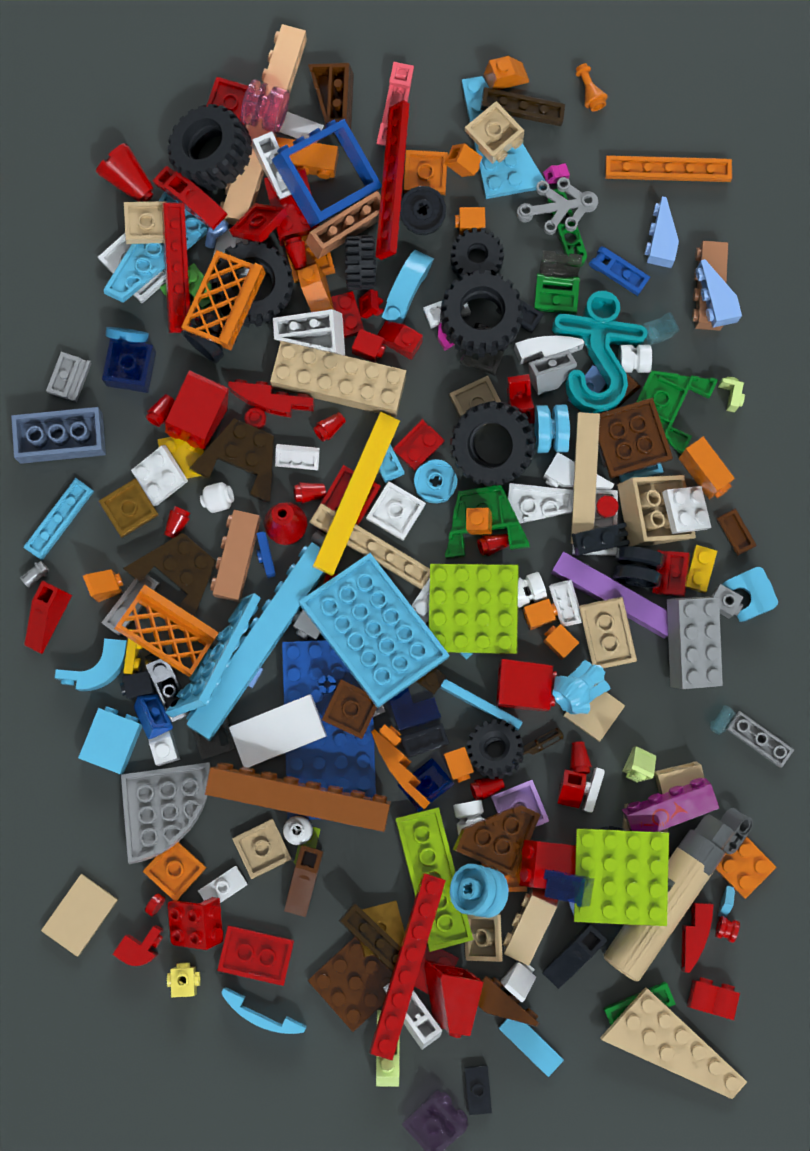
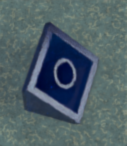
[398,758,454,812]

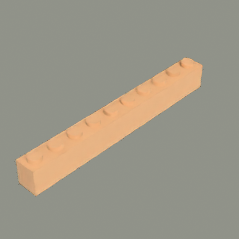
[220,24,307,225]

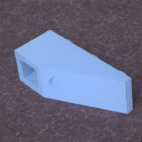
[644,196,679,268]
[696,259,742,328]

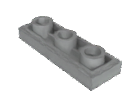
[726,711,794,768]

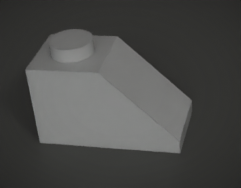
[528,350,577,395]

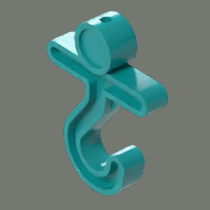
[552,291,648,414]

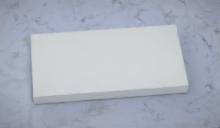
[229,694,327,768]

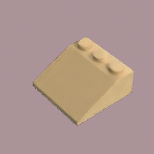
[617,475,696,547]

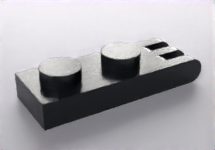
[571,522,630,555]

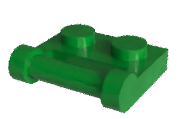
[534,273,580,315]

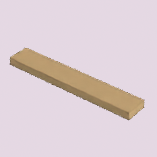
[571,412,600,544]
[309,504,430,590]

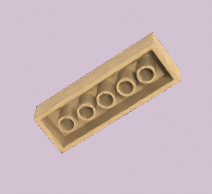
[270,341,406,417]

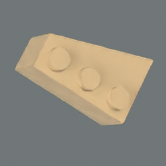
[502,887,559,966]

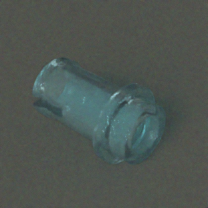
[710,706,736,735]

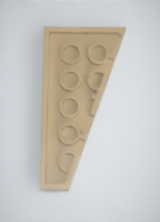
[600,987,747,1099]

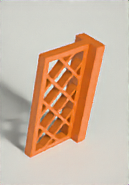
[181,250,266,350]
[114,584,219,677]

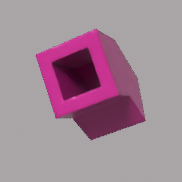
[543,163,570,184]
[438,323,455,351]

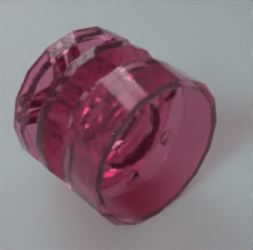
[241,79,290,134]

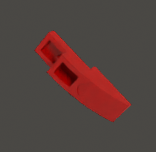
[152,166,228,230]
[228,379,315,418]

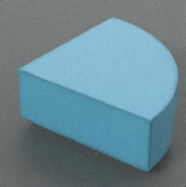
[718,886,735,917]

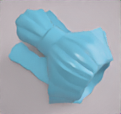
[552,660,611,714]

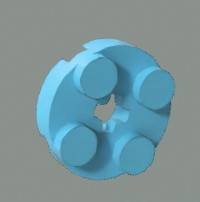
[414,459,457,504]

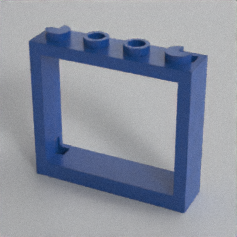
[271,119,382,228]

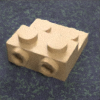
[465,101,524,164]

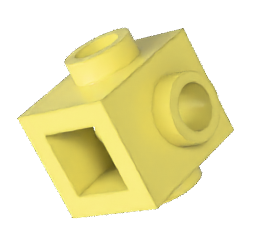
[167,963,200,997]

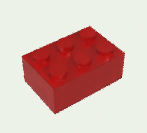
[264,169,320,246]

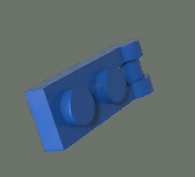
[589,246,650,296]

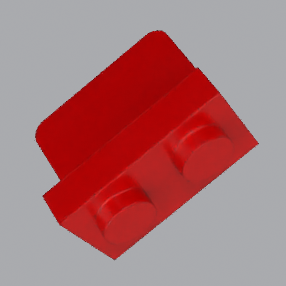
[168,897,223,950]

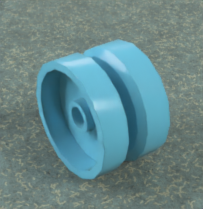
[534,404,570,453]
[450,864,509,918]

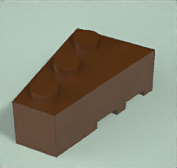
[308,63,354,134]

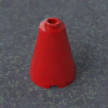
[96,143,154,202]
[264,502,307,545]

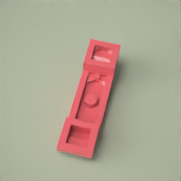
[377,62,414,146]

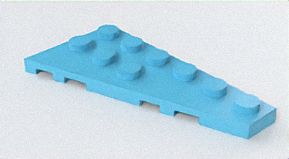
[462,76,546,199]
[104,192,208,303]
[165,593,261,717]

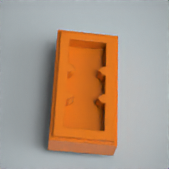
[379,724,401,747]

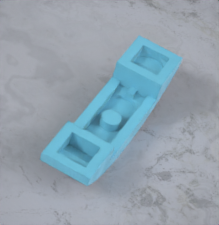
[222,987,307,1034]

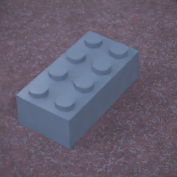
[11,407,106,464]

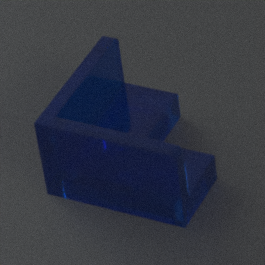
[389,687,441,732]
[544,869,595,907]

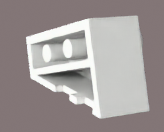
[273,309,345,356]

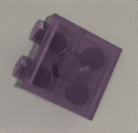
[402,1090,469,1151]

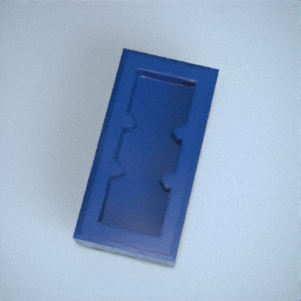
[257,531,276,578]

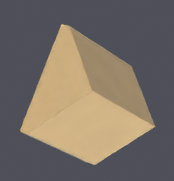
[465,914,502,962]

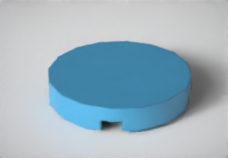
[105,327,149,343]

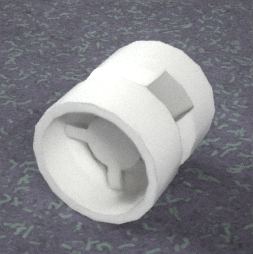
[618,345,652,373]
[518,572,547,608]
[453,800,485,835]

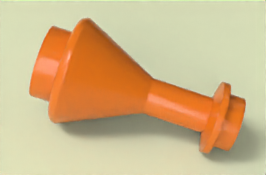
[575,63,608,112]

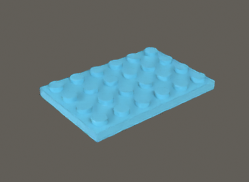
[299,553,450,708]

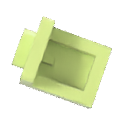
[718,377,745,412]

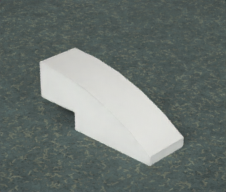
[514,336,584,364]

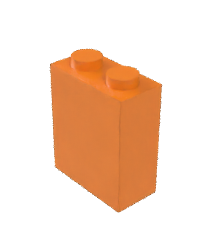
[679,436,735,500]

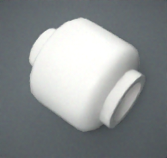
[200,482,234,513]
[283,816,313,845]

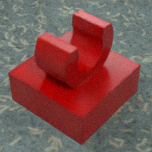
[359,289,384,319]

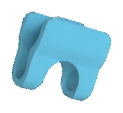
[722,567,778,622]

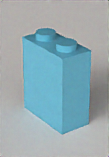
[78,706,142,775]

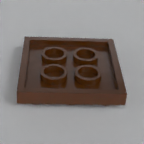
[598,398,673,479]
[308,937,393,1032]

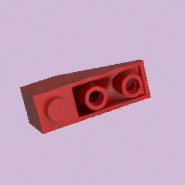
[24,581,72,654]

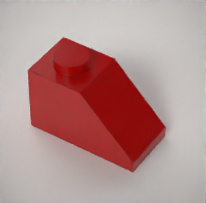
[377,321,423,360]

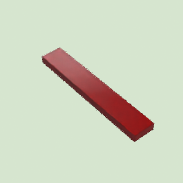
[162,203,191,333]

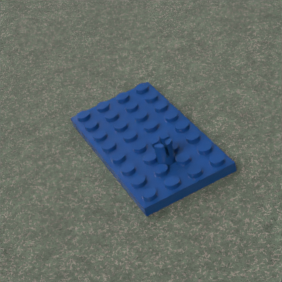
[282,640,376,820]

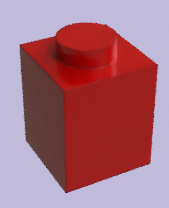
[352,329,386,363]
[557,769,587,808]

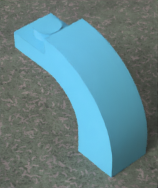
[382,250,434,324]
[55,638,128,691]

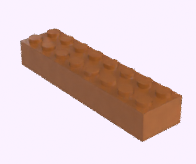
[205,762,391,832]

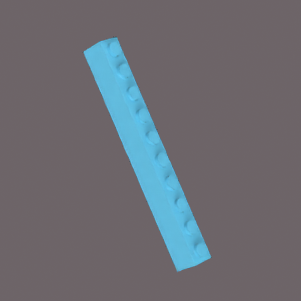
[186,542,325,741]

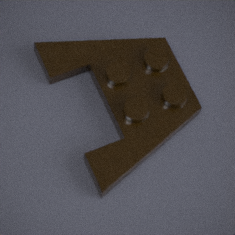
[189,419,274,503]
[123,533,216,616]

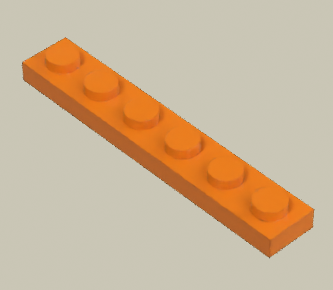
[605,156,732,182]

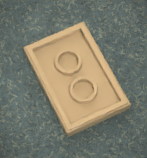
[579,596,637,668]
[41,874,118,957]

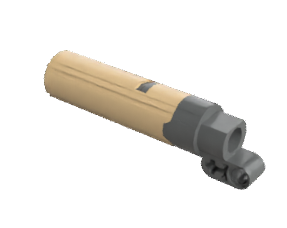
[603,808,753,981]

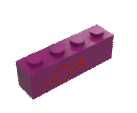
[622,778,719,832]

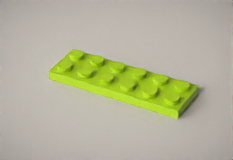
[395,807,473,952]

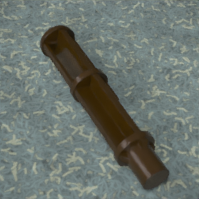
[523,728,564,755]

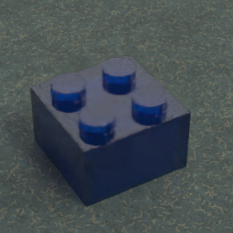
[102,338,156,393]

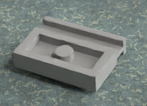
[46,352,92,403]

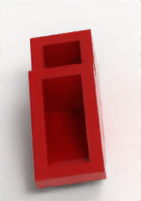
[681,903,713,973]

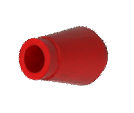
[285,237,307,270]
[146,394,175,427]
[313,412,346,442]
[293,482,326,504]
[164,506,190,538]
[477,533,509,556]
[570,741,592,774]
[470,777,505,801]

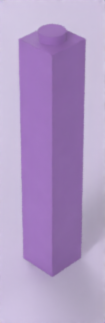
[551,552,668,639]

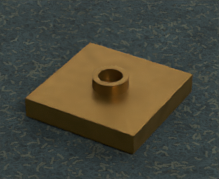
[99,478,159,538]
[360,901,405,957]

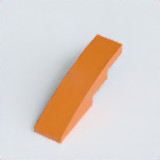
[371,729,430,809]

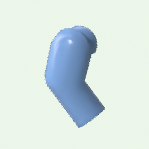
[205,219,229,248]

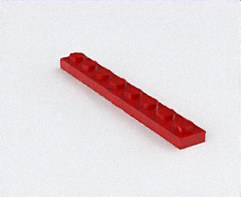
[376,100,410,260]
[369,873,446,1060]

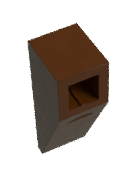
[284,845,324,917]
[478,976,540,1027]

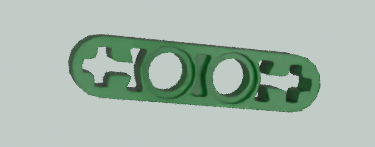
[547,189,587,268]

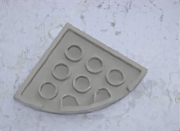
[121,762,211,864]

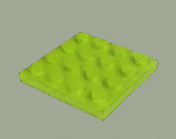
[429,564,519,654]
[574,829,669,926]

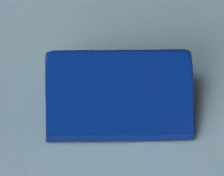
[134,694,173,739]

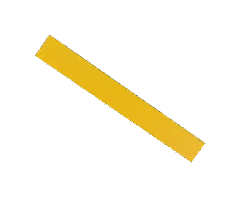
[312,412,400,576]

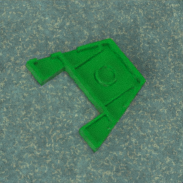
[636,371,718,454]
[445,485,530,559]

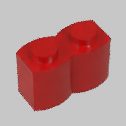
[687,977,740,1020]

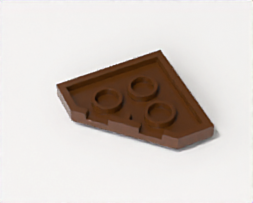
[453,805,541,877]

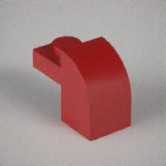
[507,374,535,424]
[112,925,164,966]

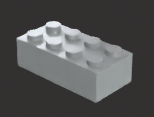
[667,597,723,689]

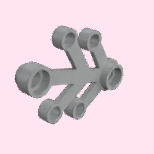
[517,177,598,235]

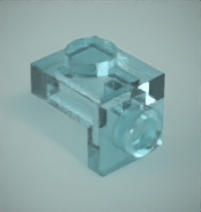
[642,312,679,345]

